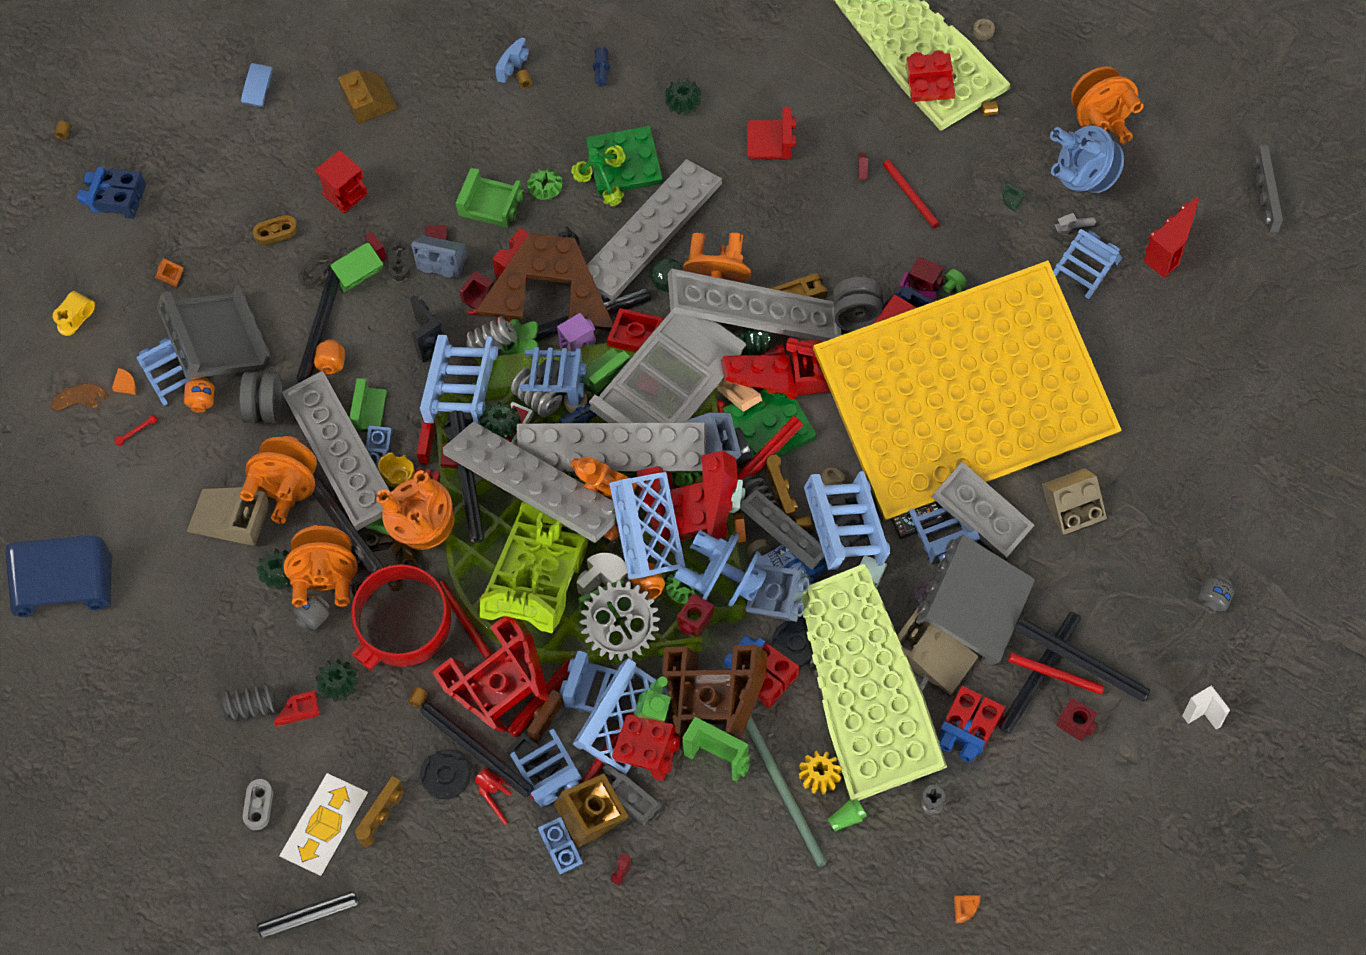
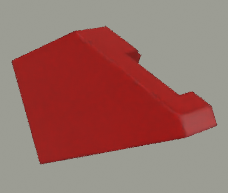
[274,690,321,727]

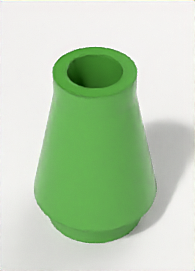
[827,798,867,832]

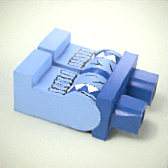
[755,545,826,583]

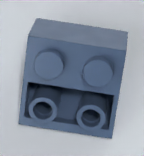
[411,235,468,278]
[683,412,741,460]

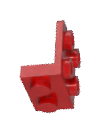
[747,107,796,159]
[612,715,680,781]

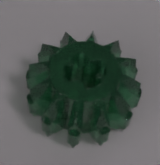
[665,78,701,116]
[732,327,771,355]
[480,401,521,439]
[256,548,290,591]
[315,658,358,702]

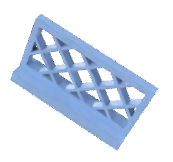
[609,472,685,579]
[572,658,668,775]

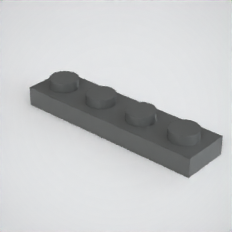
[1253,145,1283,233]
[740,489,825,570]

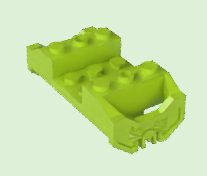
[480,502,589,633]

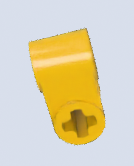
[52,291,95,336]

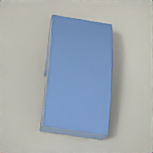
[495,38,529,83]
[241,63,273,108]
[365,425,393,469]
[537,817,583,875]

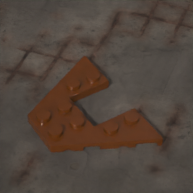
[476,233,613,331]

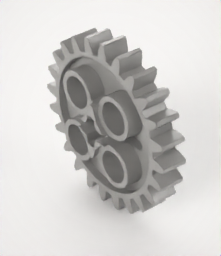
[579,580,660,661]

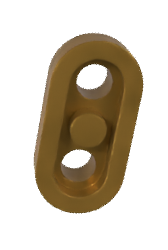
[253,215,298,245]

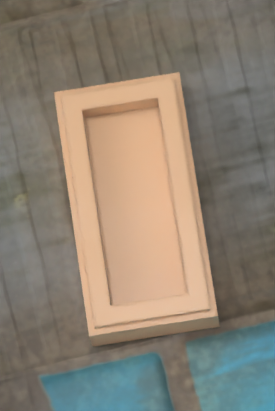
[717,380,762,412]

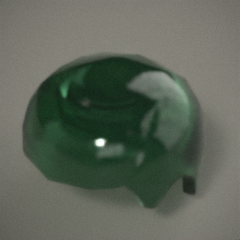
[650,258,683,292]

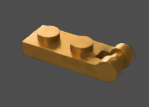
[770,273,828,299]
[767,455,798,522]
[355,776,404,847]

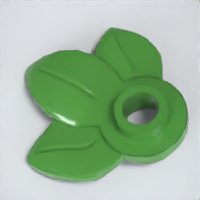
[501,319,539,358]

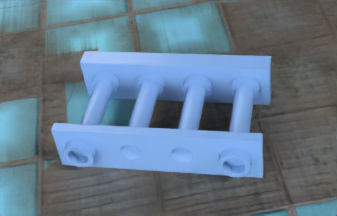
[420,335,498,424]
[804,471,890,570]

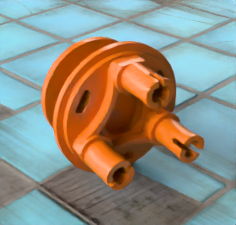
[1071,66,1144,144]
[683,233,751,283]
[240,436,317,524]
[376,470,455,550]
[284,525,358,607]

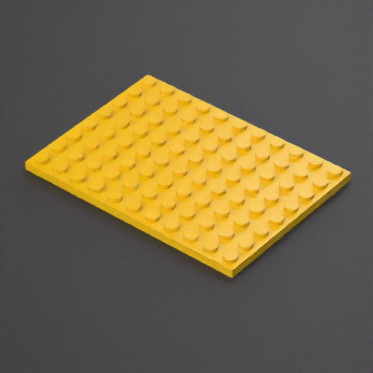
[813,261,1122,521]

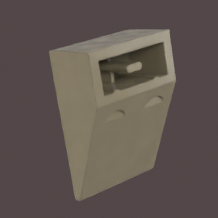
[187,487,270,546]
[897,608,978,695]

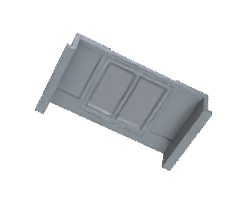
[589,312,746,423]

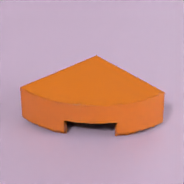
[112,368,137,395]
[733,513,746,543]
[954,895,980,924]

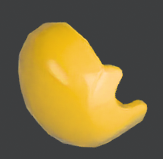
[377,452,415,488]

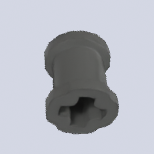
[921,785,945,815]

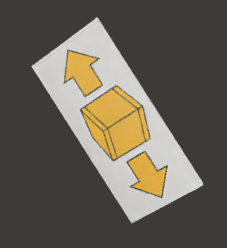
[280,773,368,876]

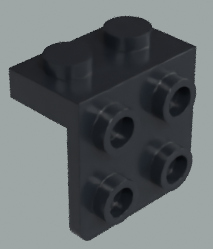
[410,296,444,363]

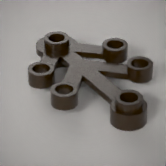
[352,533,417,601]

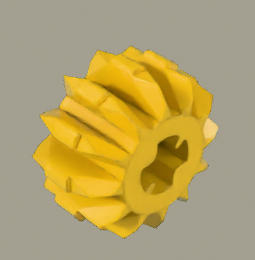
[799,750,842,795]

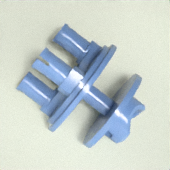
[1050,126,1124,193]
[674,529,766,607]

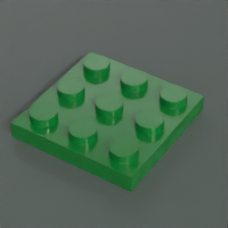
[586,126,663,196]
[723,389,817,460]

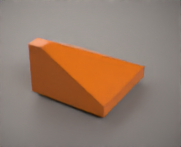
[155,258,184,287]

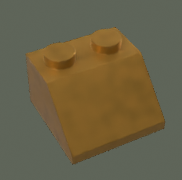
[338,70,398,124]
[554,774,629,847]

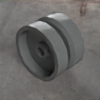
[833,277,884,332]
[240,372,283,423]

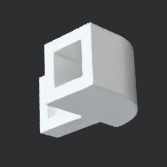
[576,553,630,596]

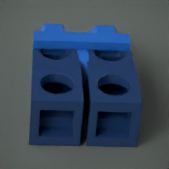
[77,167,146,219]

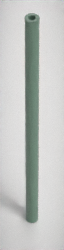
[746,715,827,867]

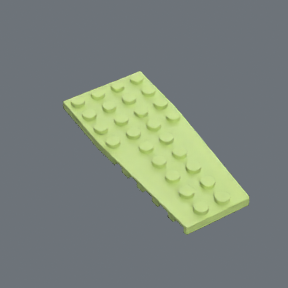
[834,0,1010,131]
[801,564,947,801]

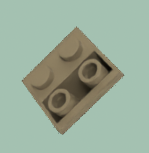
[1042,468,1107,535]

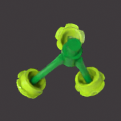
[571,145,625,206]

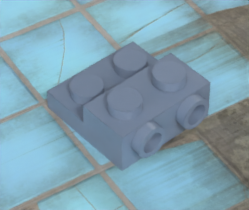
[746,564,809,622]

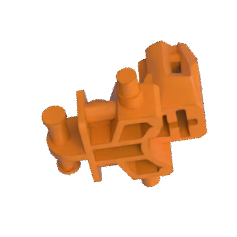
[570,456,640,540]

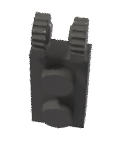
[594,764,660,825]

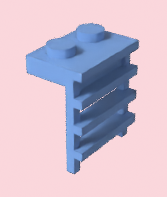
[1053,229,1122,299]
[136,337,192,406]
[520,347,587,406]
[909,508,980,564]
[560,651,636,721]
[510,729,584,807]

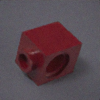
[909,256,945,292]
[677,593,714,638]
[1056,698,1098,741]

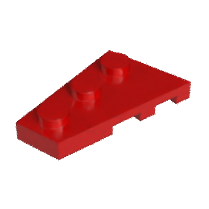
[721,355,798,400]

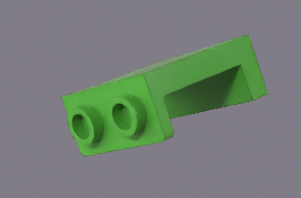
[456,168,525,228]
[683,717,750,782]

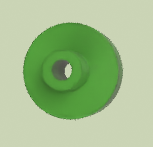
[943,269,967,293]

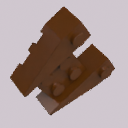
[662,645,767,740]

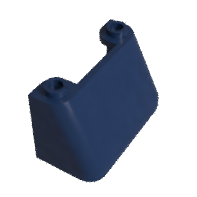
[6,536,112,617]

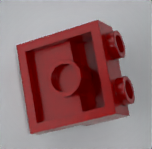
[906,50,955,102]
[607,308,664,356]

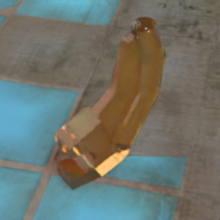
[49,383,108,410]

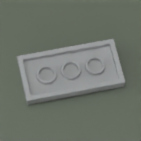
[931,462,1034,560]

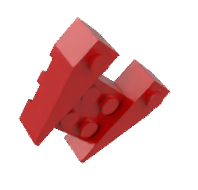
[637,450,738,554]
[432,616,549,733]

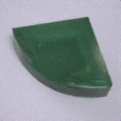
[1003,183,1026,212]

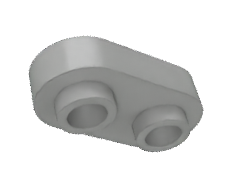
[242,779,273,830]

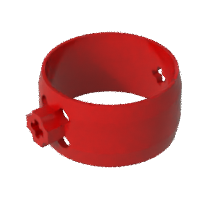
[351,565,452,671]

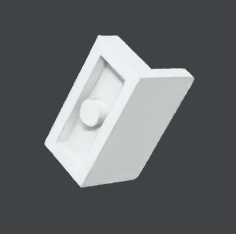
[1182,686,1229,730]

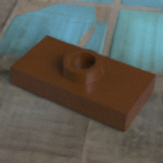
[527,690,563,743]

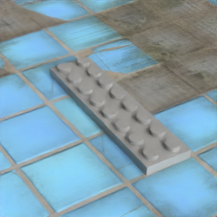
[587,159,722,301]
[668,268,842,342]
[282,371,390,531]
[443,421,617,543]
[517,422,706,471]

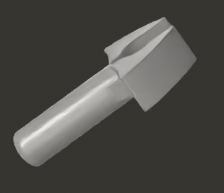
[1054,213,1096,235]

